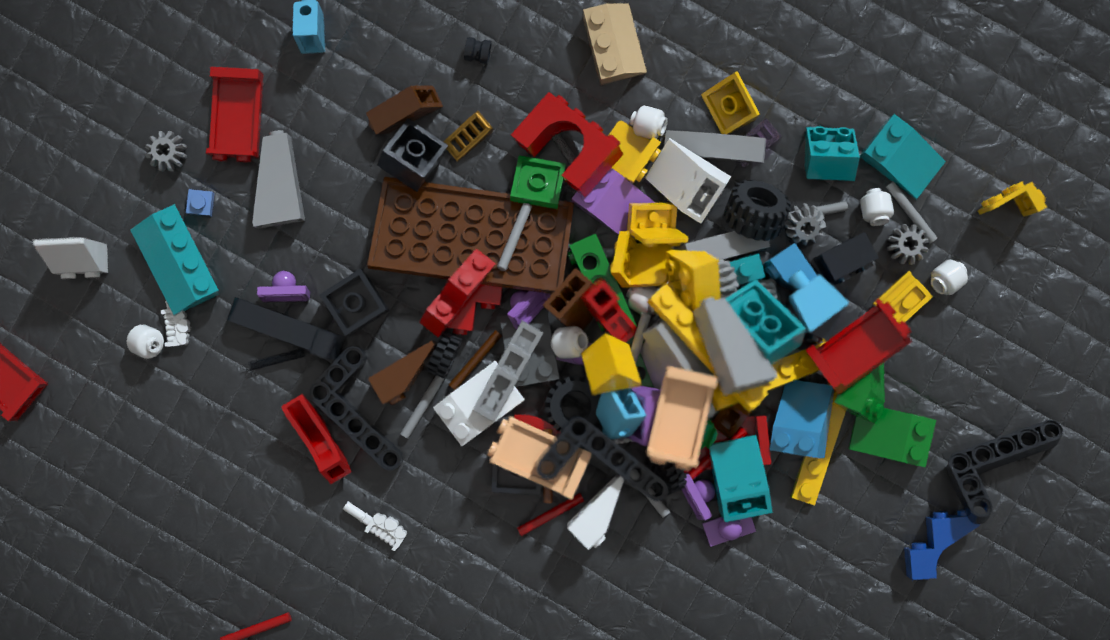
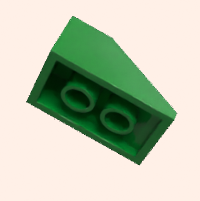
[834,363,885,424]
[848,408,936,468]

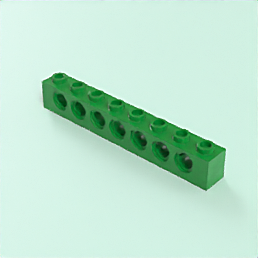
[567,234,654,388]

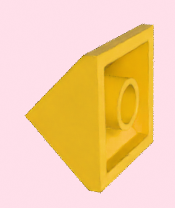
[701,71,760,135]
[581,334,641,395]

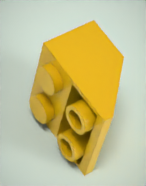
[665,250,721,311]

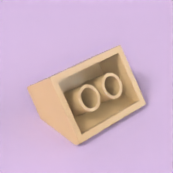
[583,4,647,85]

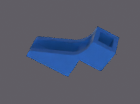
[904,510,980,580]

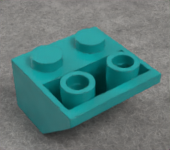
[804,126,860,181]

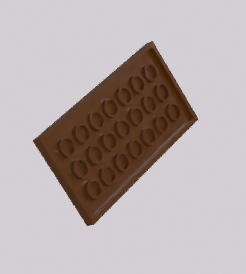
[367,177,574,294]

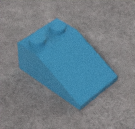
[763,243,817,292]
[770,380,834,458]

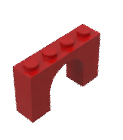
[511,92,623,198]

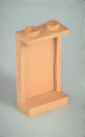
[646,366,718,470]
[487,416,592,499]

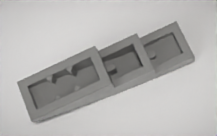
[664,130,766,163]
[473,320,543,421]

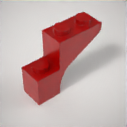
[419,248,496,337]
[447,284,503,335]
[281,394,352,484]

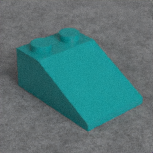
[859,114,946,199]
[725,279,806,365]

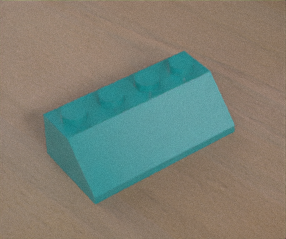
[130,204,219,316]

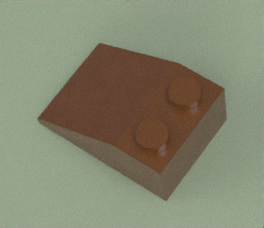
[368,341,437,405]

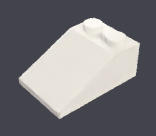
[33,238,108,279]
[433,361,525,446]
[567,473,624,550]

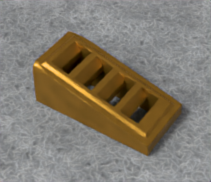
[443,111,494,162]

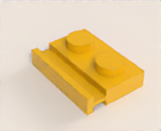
[872,271,933,322]

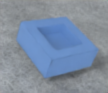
[186,189,215,216]

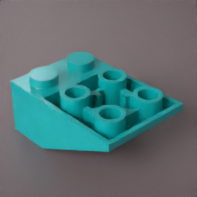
[709,435,773,522]

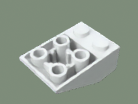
[645,138,731,223]

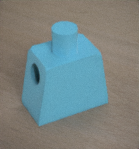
[293,0,325,54]
[788,270,849,332]
[596,388,647,440]

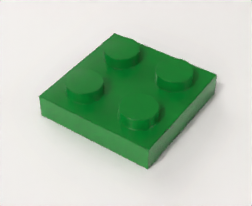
[510,155,566,209]

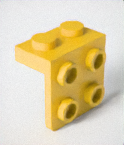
[608,121,661,184]
[977,181,1047,217]
[627,202,688,247]
[610,231,674,288]

